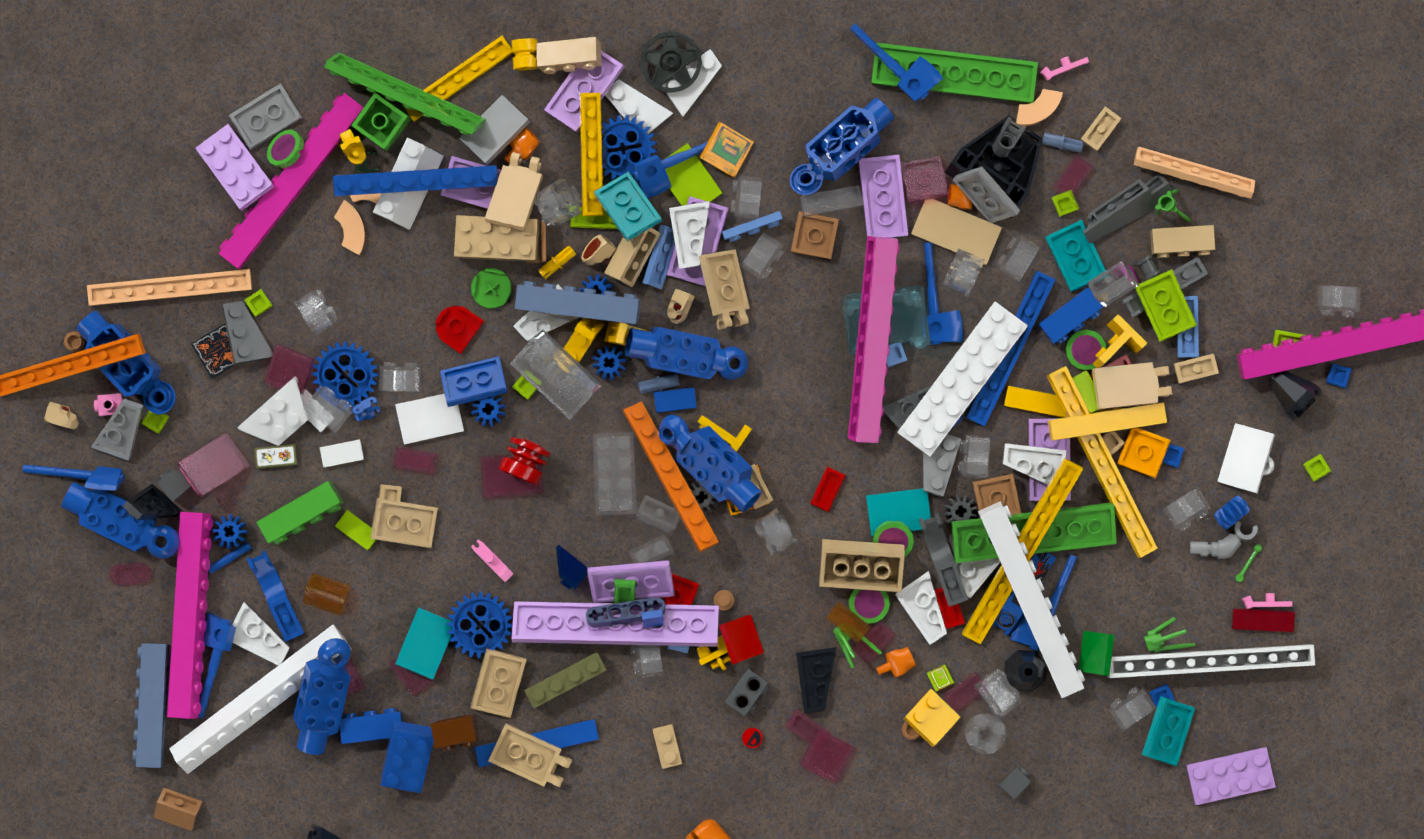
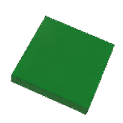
[1078,631,1114,676]

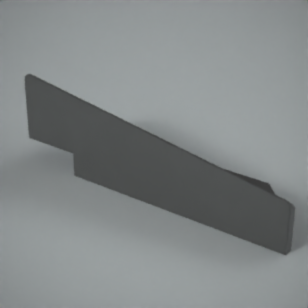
[1083,173,1176,243]

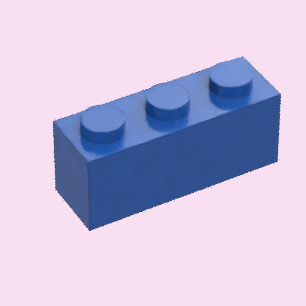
[1038,287,1103,345]
[339,708,403,744]

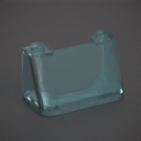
[843,286,931,355]

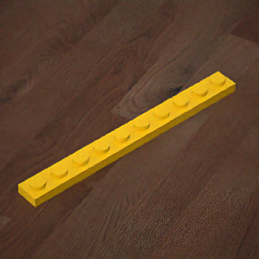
[1047,366,1158,558]
[962,458,1083,644]

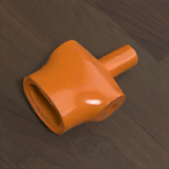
[504,127,540,163]
[948,184,973,210]
[876,647,916,678]

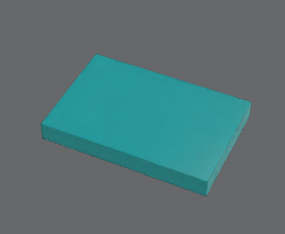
[594,171,662,242]
[1045,220,1108,292]
[866,488,931,536]
[395,607,452,680]
[1142,696,1195,766]

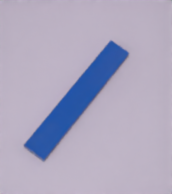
[475,719,599,767]

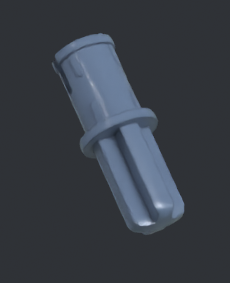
[1042,132,1083,153]
[638,373,680,394]

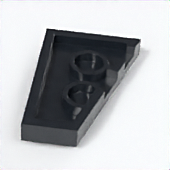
[123,484,182,520]
[796,647,837,714]

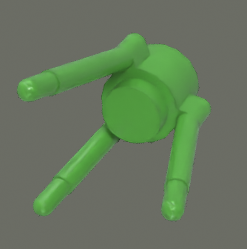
[1155,189,1191,222]
[1144,617,1195,653]
[833,622,882,669]

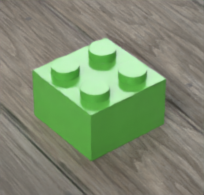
[351,93,411,151]

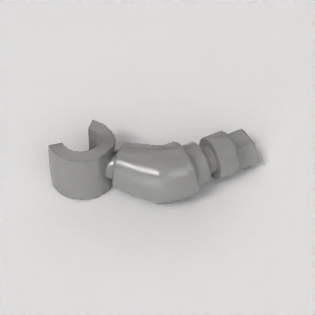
[1190,521,1258,559]

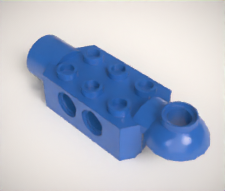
[790,98,894,195]
[76,310,176,414]
[625,327,748,380]
[659,415,762,513]
[61,482,180,559]
[293,638,351,755]

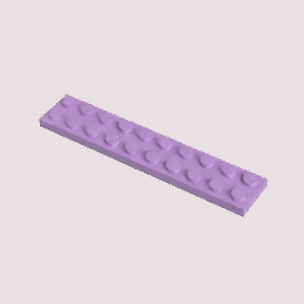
[512,602,719,647]

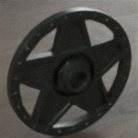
[640,32,702,93]

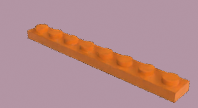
[0,334,146,397]
[623,401,719,552]

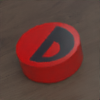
[742,728,763,748]

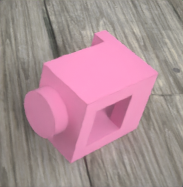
[94,393,124,416]

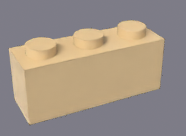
[536,37,602,74]
[1150,225,1215,258]
[604,228,661,287]

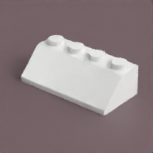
[373,138,444,230]

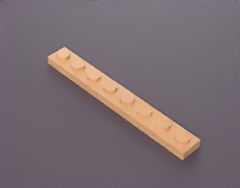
[87,269,253,306]

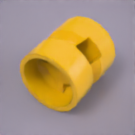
[512,38,539,71]

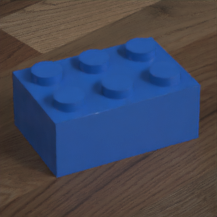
[381,720,434,793]

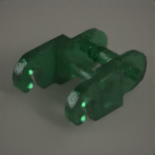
[353,151,380,174]

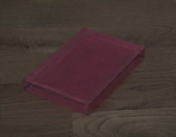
[177,432,250,498]
[480,454,544,498]

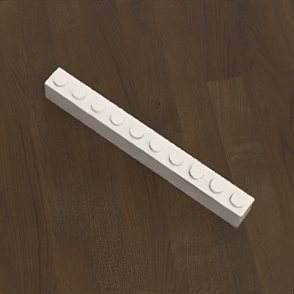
[978,501,1085,698]
[169,624,352,774]
[1107,644,1315,678]

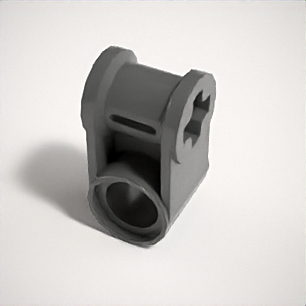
[992,117,1026,157]

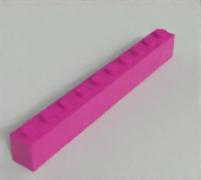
[218,93,364,270]
[848,236,899,443]
[1236,309,1424,379]
[167,512,213,719]

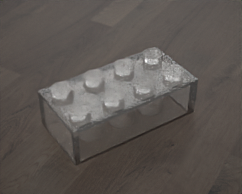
[510,330,602,420]
[593,432,637,516]

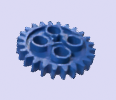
[601,115,658,179]
[312,341,379,408]
[446,591,513,658]

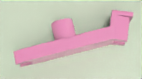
[1039,56,1089,81]
[471,540,514,582]
[1241,593,1292,609]

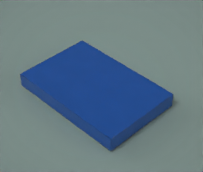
[440,356,508,407]

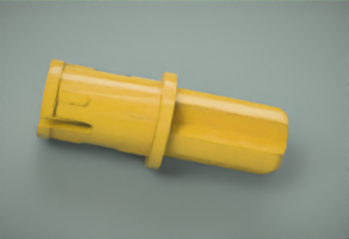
[538,246,576,280]

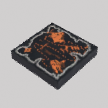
[191,324,237,379]

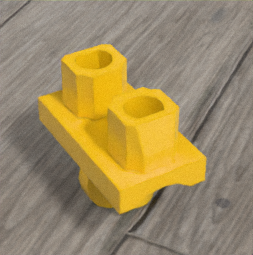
[339,129,366,165]
[697,635,731,671]

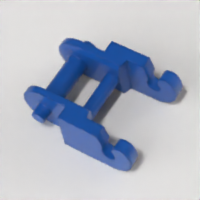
[352,397,381,421]

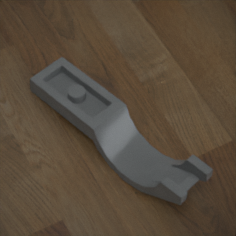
[1121,257,1208,318]
[919,513,968,606]

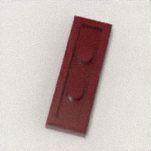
[1232,608,1295,632]

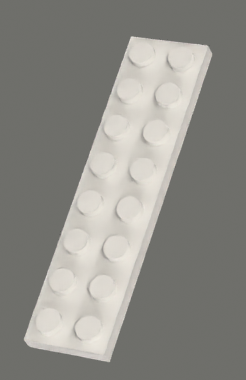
[897,302,1028,457]

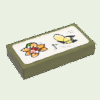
[254,444,298,469]

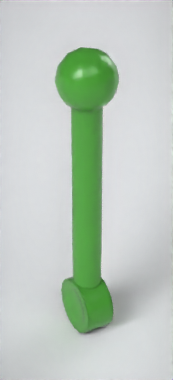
[1235,544,1262,582]

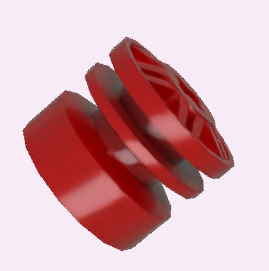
[498,437,551,486]

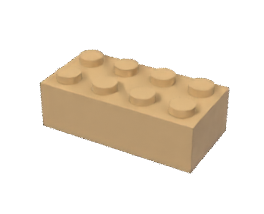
[454,215,541,262]
[819,539,905,592]

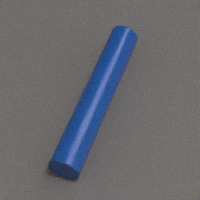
[209,542,252,574]

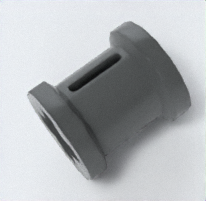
[1135,255,1161,281]

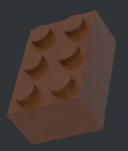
[430,713,480,751]

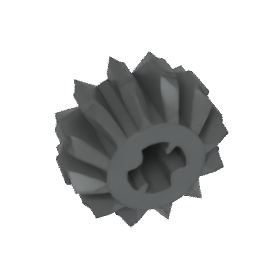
[690,482,717,514]
[943,494,978,524]

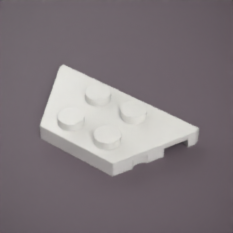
[237,376,309,446]

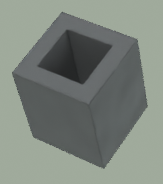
[999,767,1031,799]

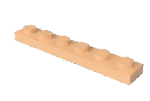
[1134,147,1255,199]

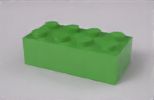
[256,481,344,545]

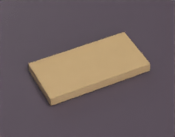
[911,196,1002,265]

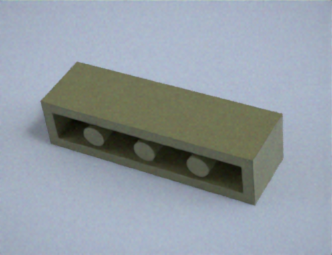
[524,652,607,708]

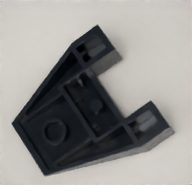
[945,115,1042,219]

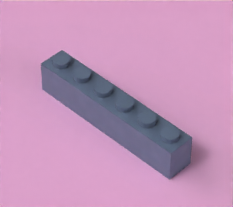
[515,281,642,324]
[133,643,169,768]

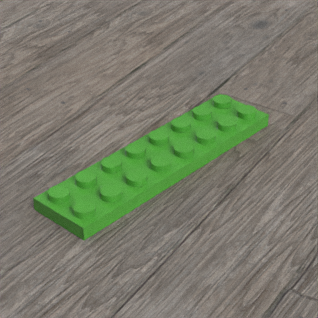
[871,43,1038,103]
[324,52,485,135]
[951,503,1117,563]

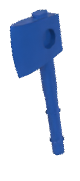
[850,23,943,103]
[633,142,708,198]
[923,243,963,345]
[23,464,125,491]
[1010,554,1078,651]
[198,612,237,718]

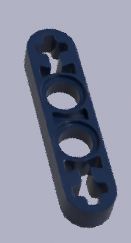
[586,597,666,628]

